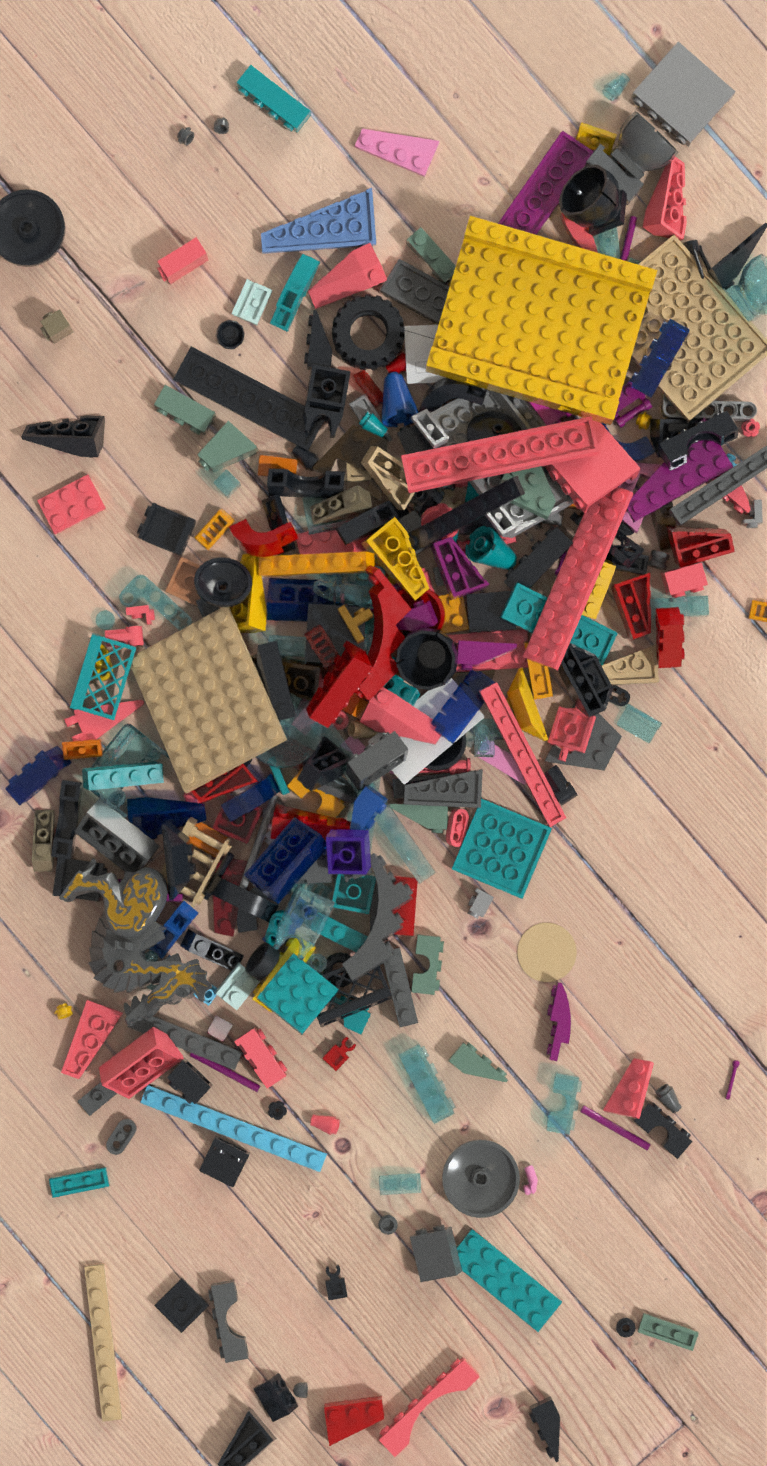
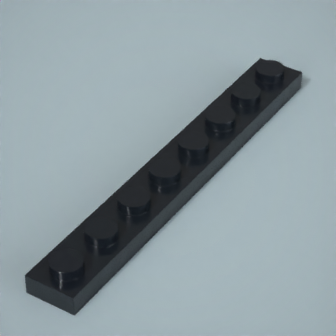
[408,476,525,552]

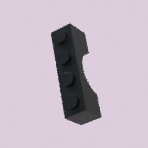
[659,411,738,471]
[267,468,347,499]
[51,780,83,859]

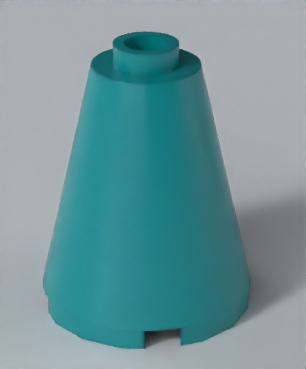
[465,526,517,570]

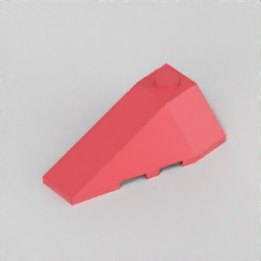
[643,157,687,241]

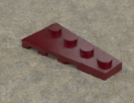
[211,856,248,937]

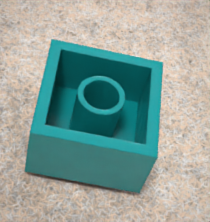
[331,874,376,914]

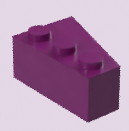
[431,537,489,600]

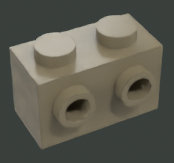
[40,309,74,344]

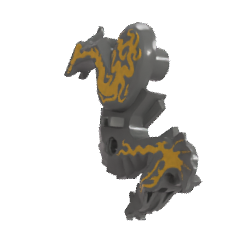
[59,858,212,1027]

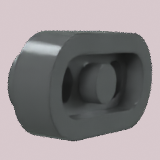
[106,1118,137,1155]

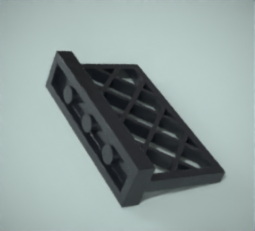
[317,966,392,1027]

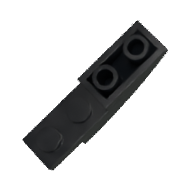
[336,501,409,546]

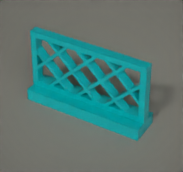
[70,633,137,720]

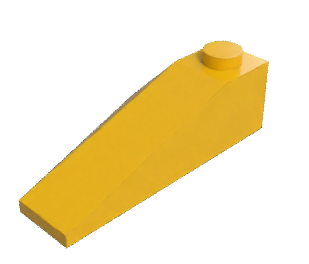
[362,517,429,601]
[229,554,267,634]

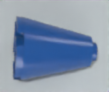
[382,372,419,428]

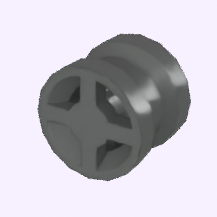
[648,550,670,570]

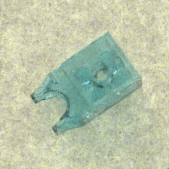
[313,566,386,609]
[273,884,335,960]

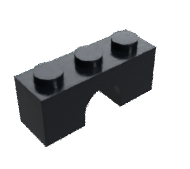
[632,1102,693,1159]

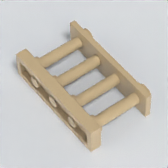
[160,817,232,908]

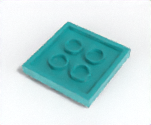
[257,953,339,1035]

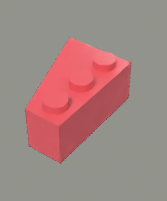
[234,1027,288,1089]

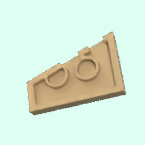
[602,644,659,685]

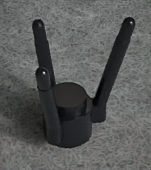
[683,240,711,279]

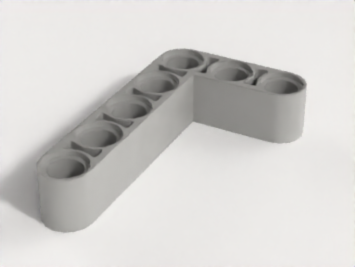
[661,393,757,422]

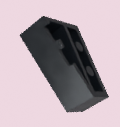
[297,735,350,791]
[218,1409,277,1466]

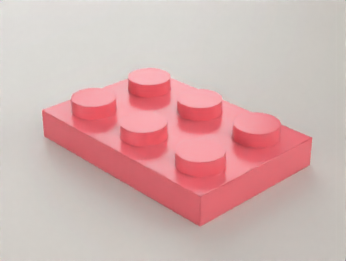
[37,474,106,535]

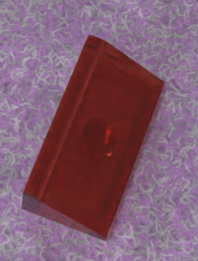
[353,370,383,408]

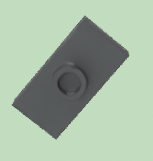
[78,1082,117,1116]

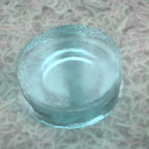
[96,610,115,630]

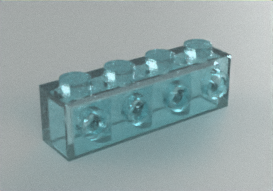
[398,1044,456,1124]

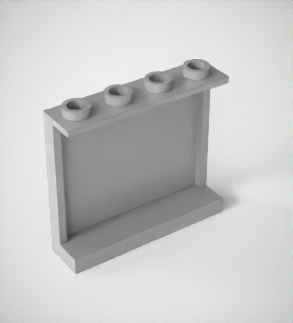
[632,42,736,147]

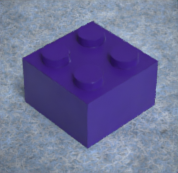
[326,829,371,875]

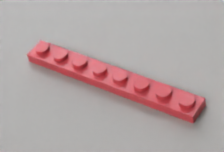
[479,682,566,827]

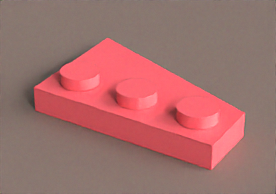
[603,1058,654,1119]

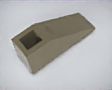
[310,485,373,525]
[32,810,54,872]

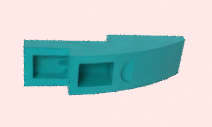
[270,254,320,332]

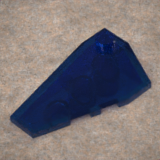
[127,797,207,840]

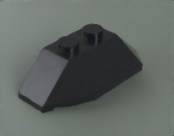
[558,643,613,718]
[161,821,196,901]

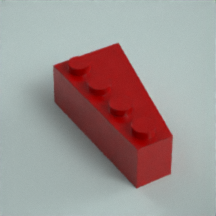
[306,640,373,728]
[270,804,351,847]

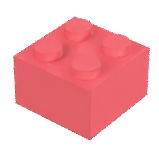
[660,563,708,598]

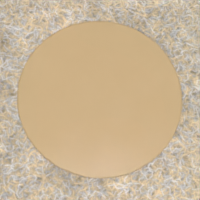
[517,923,577,982]

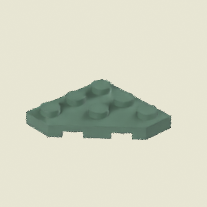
[500,466,556,520]

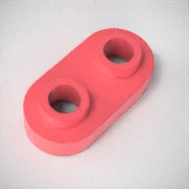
[446,808,469,847]

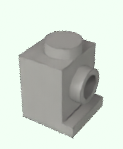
[467,888,494,919]

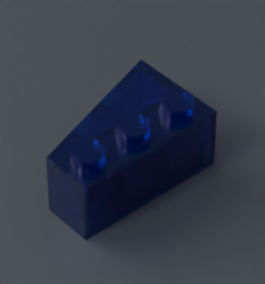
[5,745,72,806]

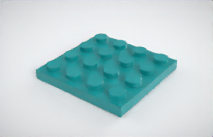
[452,798,552,899]

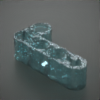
[119,575,193,630]

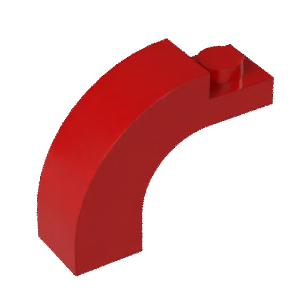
[229,519,299,557]

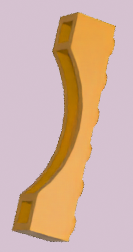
[259,551,375,577]

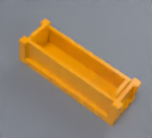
[523,641,553,700]

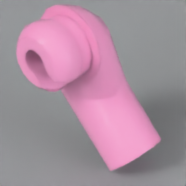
[523,1166,538,1195]

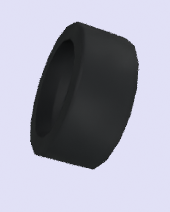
[245,942,280,981]

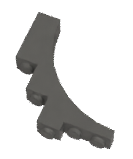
[342,853,413,981]

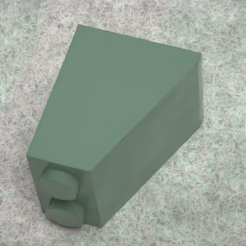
[197,421,258,472]

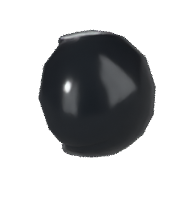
[215,320,245,349]

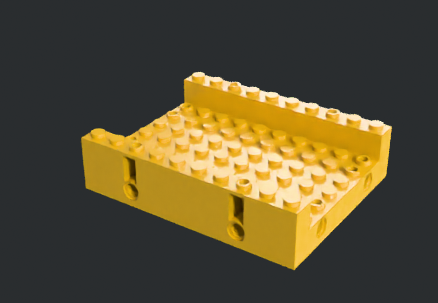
[425,216,657,425]

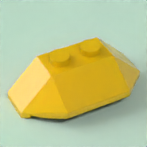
[505,668,548,741]

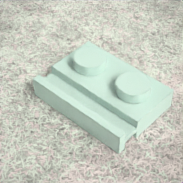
[231,279,272,326]
[215,963,261,1010]

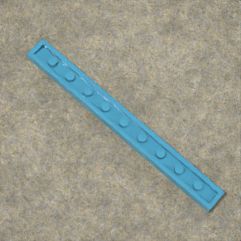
[140,1085,327,1172]

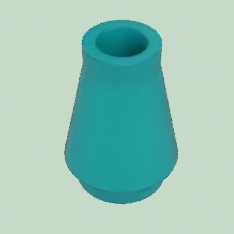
[358,411,388,437]

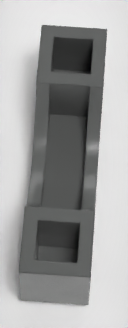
[384,947,418,1027]
[208,1279,249,1363]

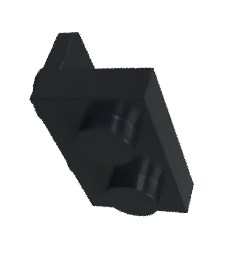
[253,1373,298,1422]

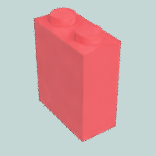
[157,237,209,284]

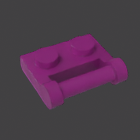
[614,379,652,428]

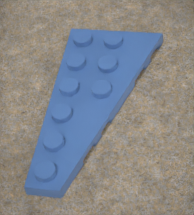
[261,188,376,254]

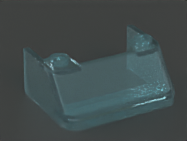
[90,723,170,818]

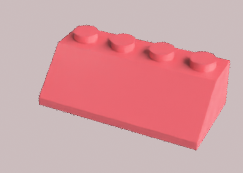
[99,1027,184,1099]

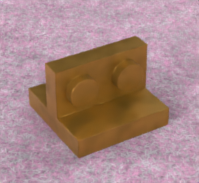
[338,605,373,644]

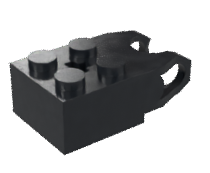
[303,364,351,438]

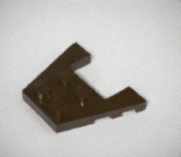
[313,424,388,501]

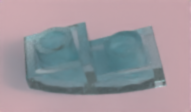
[379,1173,421,1195]

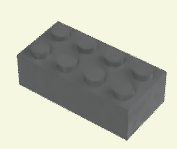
[74,799,160,872]

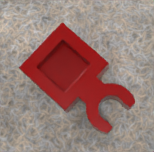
[322,1036,356,1071]

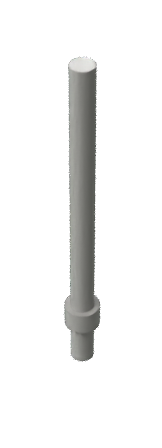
[239,795,278,890]

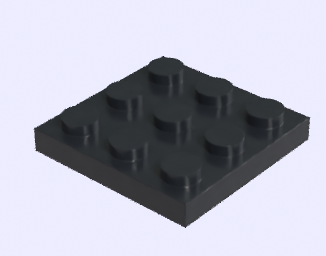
[305,604,366,664]

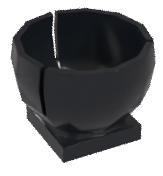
[559,164,627,236]
[396,628,458,690]

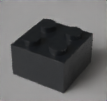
[167,1058,213,1104]

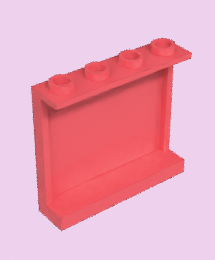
[542,420,641,514]

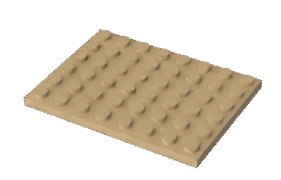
[631,235,767,422]
[131,607,287,793]

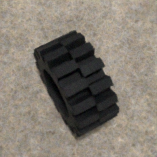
[323,952,352,987]

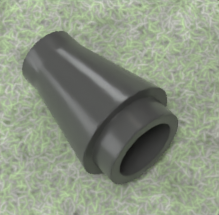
[656,1084,682,1113]

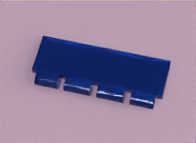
[431,670,495,744]

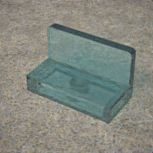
[617,704,662,743]

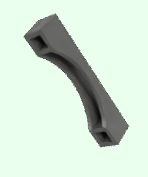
[127,1015,242,1070]

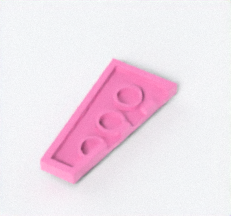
[355,129,440,177]

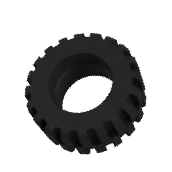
[332,294,405,371]

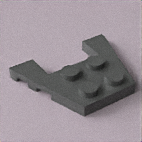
[545,703,622,771]

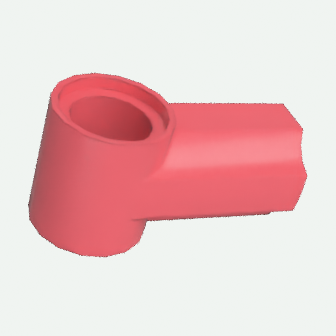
[105,626,144,647]

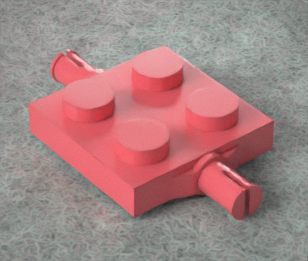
[548,705,596,762]

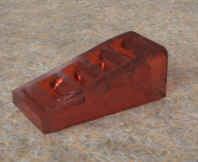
[304,624,339,669]

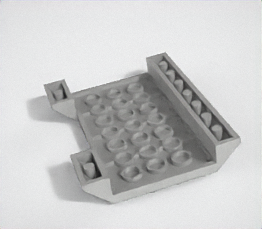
[411,388,573,538]

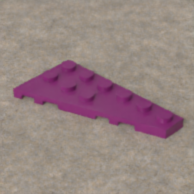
[627,418,733,523]

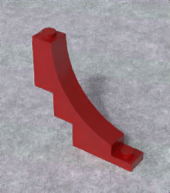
[354,565,411,701]

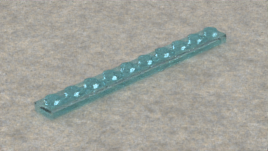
[311,722,436,884]

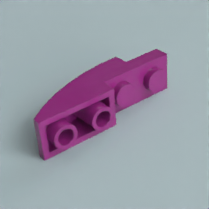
[546,982,571,1061]

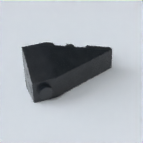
[708,222,767,291]
[21,415,105,458]
[650,419,707,458]
[256,640,296,721]

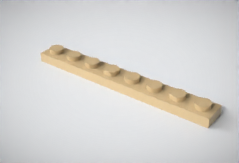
[84,1264,122,1422]

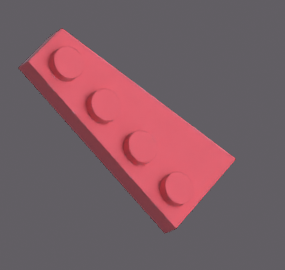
[61,1000,124,1079]

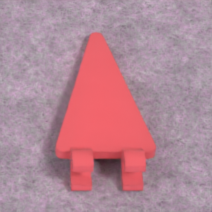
[64,700,144,741]

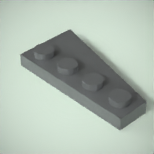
[404,769,483,808]

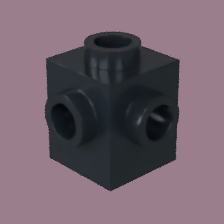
[410,488,444,514]

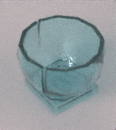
[727,254,767,322]

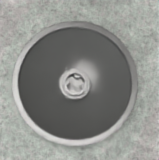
[442,1139,520,1218]

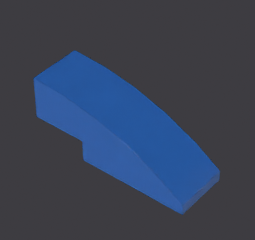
[150,901,199,959]

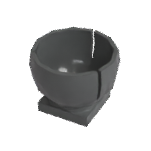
[611,111,678,180]

